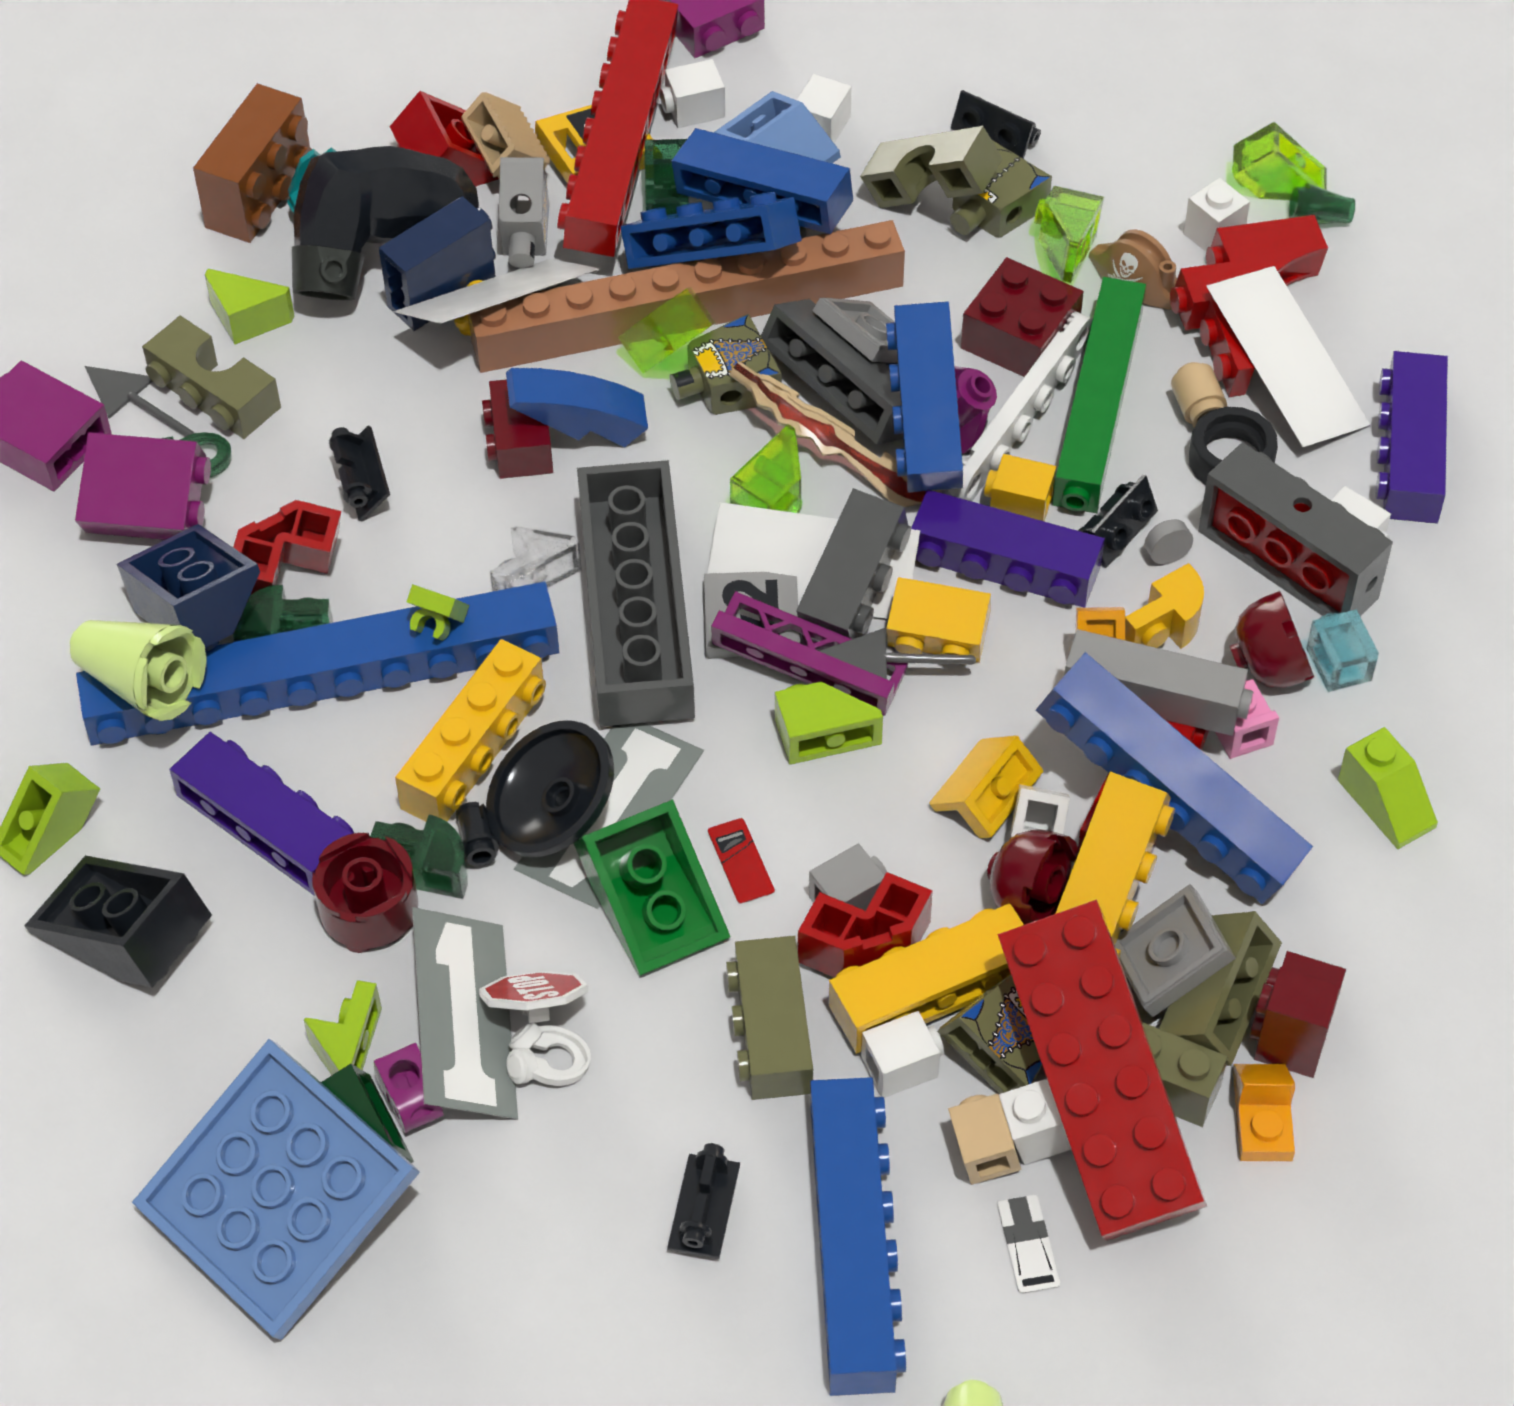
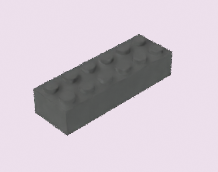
[577,460,695,726]

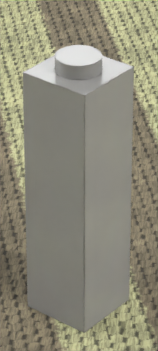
[1064,629,1253,736]

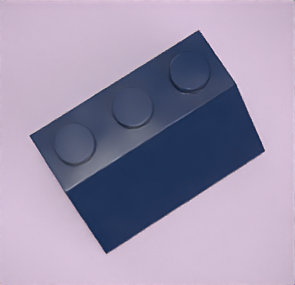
[116,524,260,652]

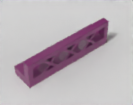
[711,591,908,716]

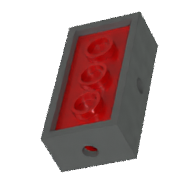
[1198,442,1393,631]

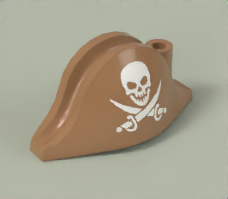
[1088,229,1177,311]

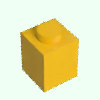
[984,454,1057,522]

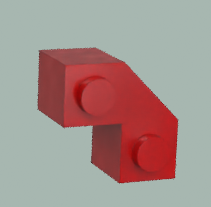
[233,500,341,604]
[798,872,933,978]

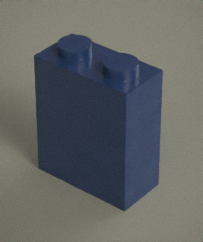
[379,196,496,331]

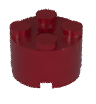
[312,832,418,953]

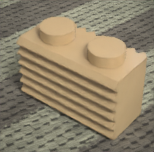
[461,92,550,180]

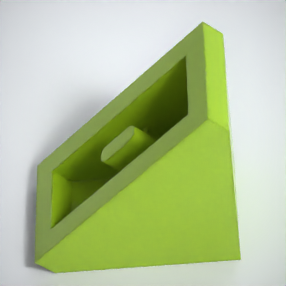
[204,268,295,345]

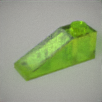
[1034,185,1104,283]

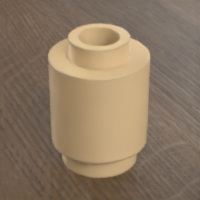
[1171,362,1227,427]

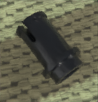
[456,802,499,866]

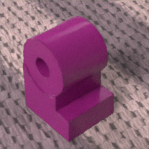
[374,1042,444,1133]

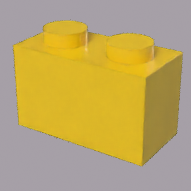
[886,577,991,663]

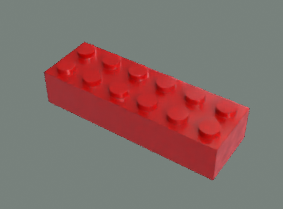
[997,899,1208,1241]

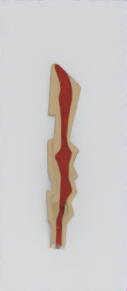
[729,361,944,507]

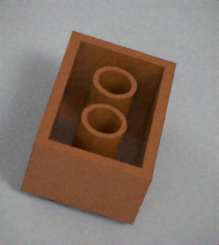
[193,83,312,243]

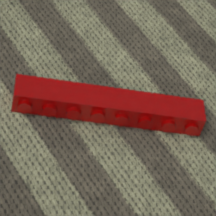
[557,0,679,257]

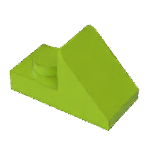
[304,980,382,1075]

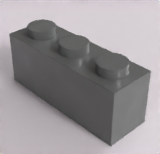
[796,488,911,639]

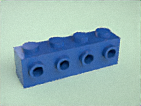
[671,128,853,234]
[620,192,802,269]
[886,301,963,492]

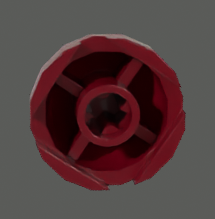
[1229,591,1315,688]
[987,829,1079,925]

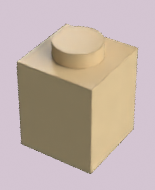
[948,1093,1022,1185]

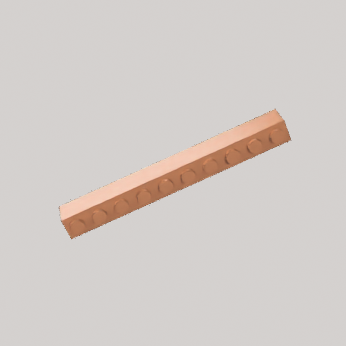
[468,220,905,373]

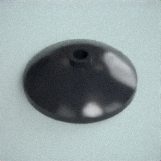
[486,720,614,857]

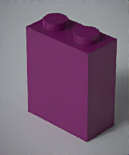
[661,0,765,58]
[0,360,112,492]
[75,432,211,540]

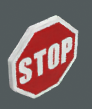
[479,971,588,1023]

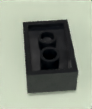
[24,855,212,988]

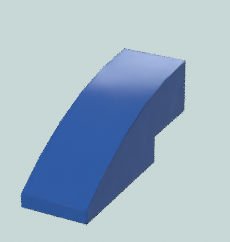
[506,368,648,448]

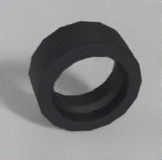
[1189,407,1278,485]

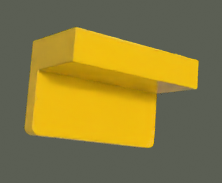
[929,735,1044,838]

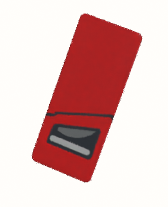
[708,818,775,903]

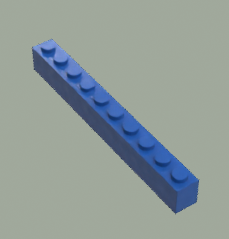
[76,581,560,746]

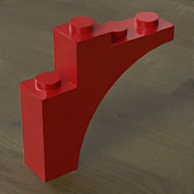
[1170,215,1328,397]

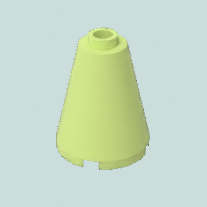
[70,620,207,721]

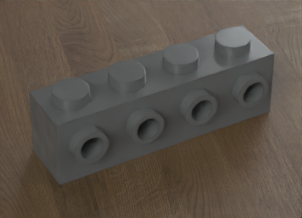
[761,299,904,444]

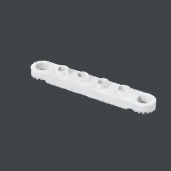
[947,311,1093,501]

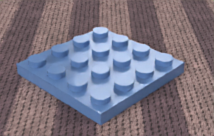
[132,1039,420,1340]

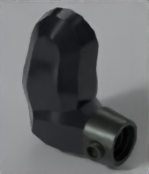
[291,146,479,300]

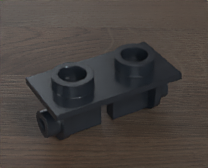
[950,90,1041,159]
[329,425,390,522]
[1078,475,1158,568]
[667,1143,740,1259]

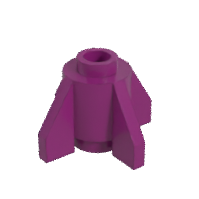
[954,366,997,454]

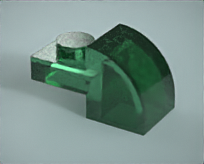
[645,139,689,215]
[233,585,333,642]
[370,815,468,899]

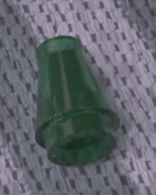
[1288,183,1355,224]

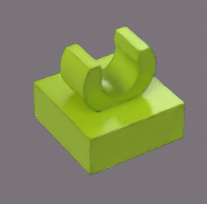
[406,584,470,641]

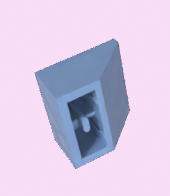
[714,91,841,163]

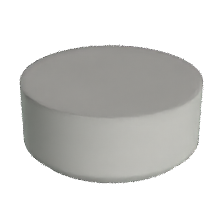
[1144,519,1193,564]

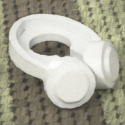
[506,1023,591,1086]

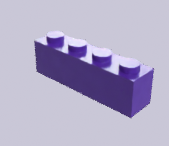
[1375,351,1448,524]
[911,489,1105,608]
[169,731,354,896]

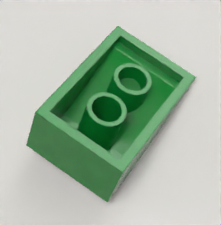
[573,799,731,976]

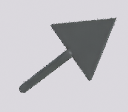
[85,366,194,439]
[820,628,976,679]

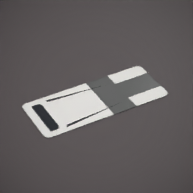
[997,1195,1060,1293]

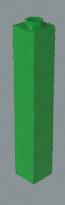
[1052,277,1146,514]

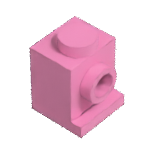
[1215,679,1279,759]

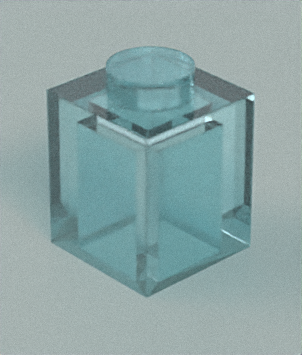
[1306,609,1379,692]

